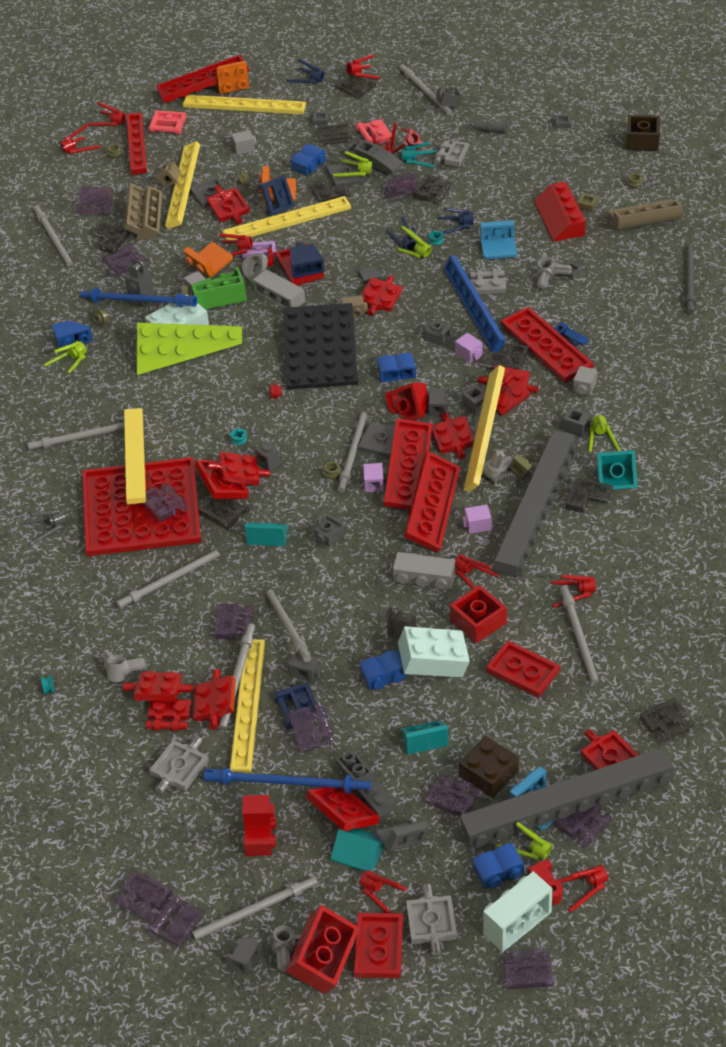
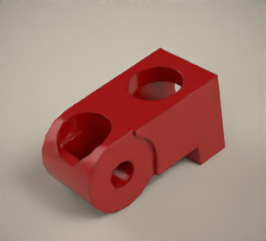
[528,859,563,905]

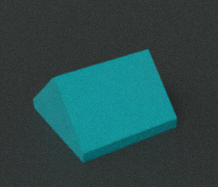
[596,450,638,491]
[245,522,289,546]
[400,720,448,755]
[330,828,385,872]

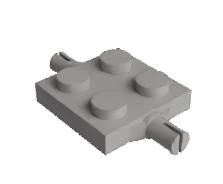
[149,736,209,794]
[406,884,457,955]

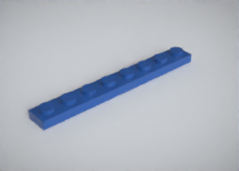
[443,255,506,354]

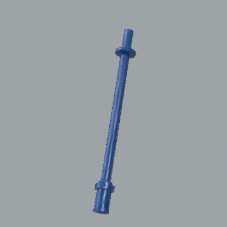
[80,288,198,308]
[204,768,371,794]

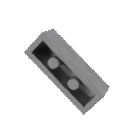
[253,269,305,308]
[393,552,456,589]

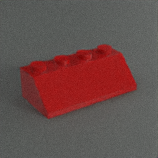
[534,182,586,242]

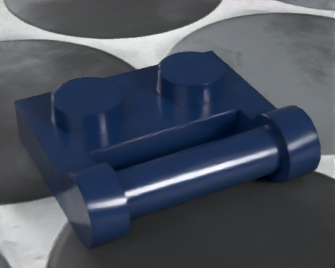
[258,175,295,216]
[273,682,321,729]

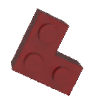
[242,795,277,856]

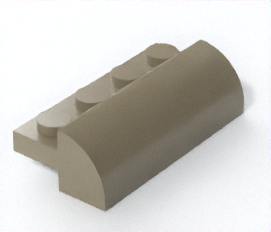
[124,183,162,240]
[608,199,683,231]

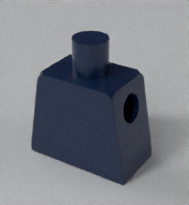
[290,242,324,278]

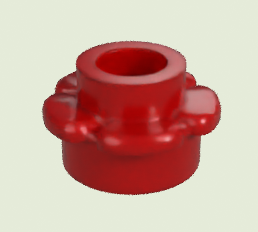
[270,383,282,399]

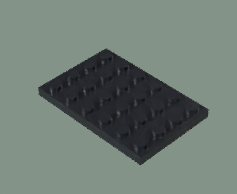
[283,303,358,390]

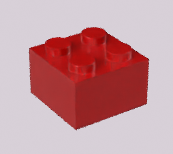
[450,585,507,644]

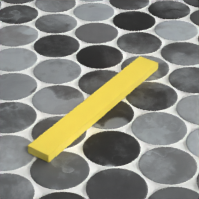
[183,95,306,114]
[165,141,200,229]
[222,196,351,240]
[463,365,505,492]
[124,408,146,504]
[230,639,265,774]

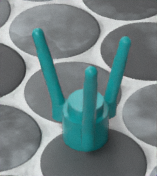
[402,142,439,168]

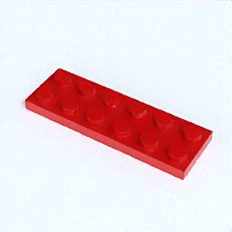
[156,54,249,103]
[500,307,593,383]
[384,418,433,510]
[403,451,460,553]

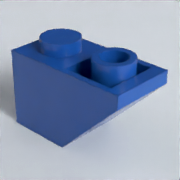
[52,321,93,348]

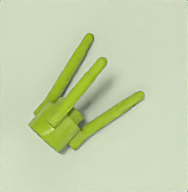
[333,151,372,177]
[397,226,432,258]
[44,341,87,373]
[588,415,621,452]
[495,822,553,861]

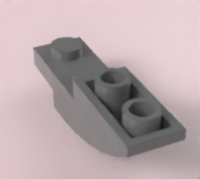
[344,140,403,174]
[335,750,397,817]

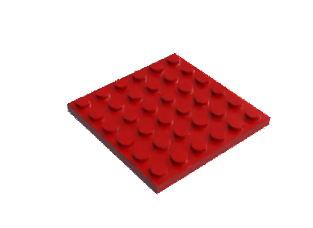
[83,457,202,556]

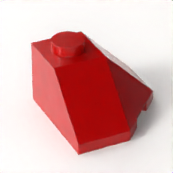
[385,383,429,421]

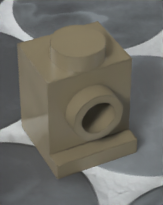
[155,162,181,188]
[342,295,368,318]

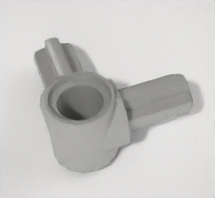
[537,257,572,290]
[482,450,512,484]
[101,650,146,682]
[271,926,301,972]

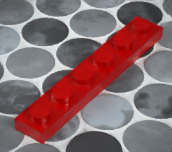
[126,113,147,175]

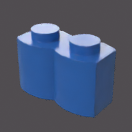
[291,143,326,176]
[377,353,416,383]
[359,650,407,690]
[472,843,524,889]

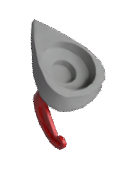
[242,248,274,284]

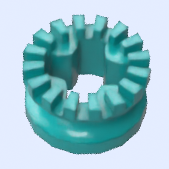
[429,230,444,245]
[230,428,247,445]
[41,675,55,694]

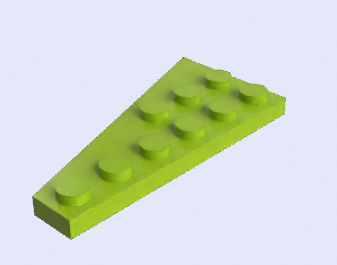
[136,323,242,376]

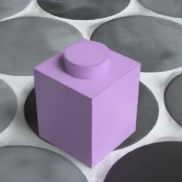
[455,333,483,363]
[363,463,384,492]
[462,505,492,534]

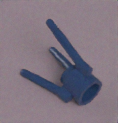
[286,59,325,84]
[437,207,474,235]
[386,217,417,251]

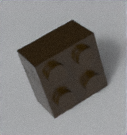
[626,115,660,151]
[459,736,519,798]

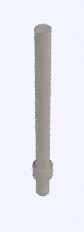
[399,64,452,115]
[34,206,73,266]
[337,412,368,493]
[28,422,125,450]
[116,550,220,609]
[560,585,599,684]
[266,589,311,662]
[218,623,255,729]
[192,876,318,940]

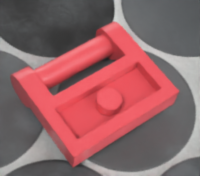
[149,110,187,135]
[355,119,392,144]

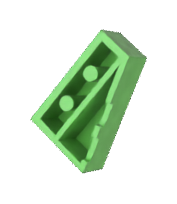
[191,267,247,310]

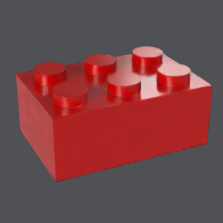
[285,905,360,994]

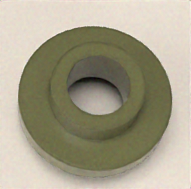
[107,144,123,157]
[237,171,251,186]
[627,173,643,187]
[93,309,109,326]
[323,462,341,479]

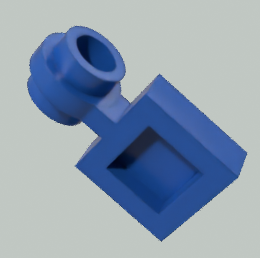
[555,323,588,345]

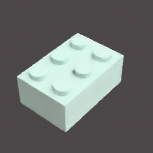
[145,295,209,325]
[398,626,470,677]
[483,871,553,953]

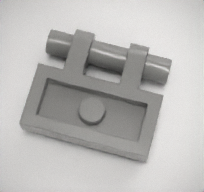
[434,141,469,167]
[470,269,506,294]

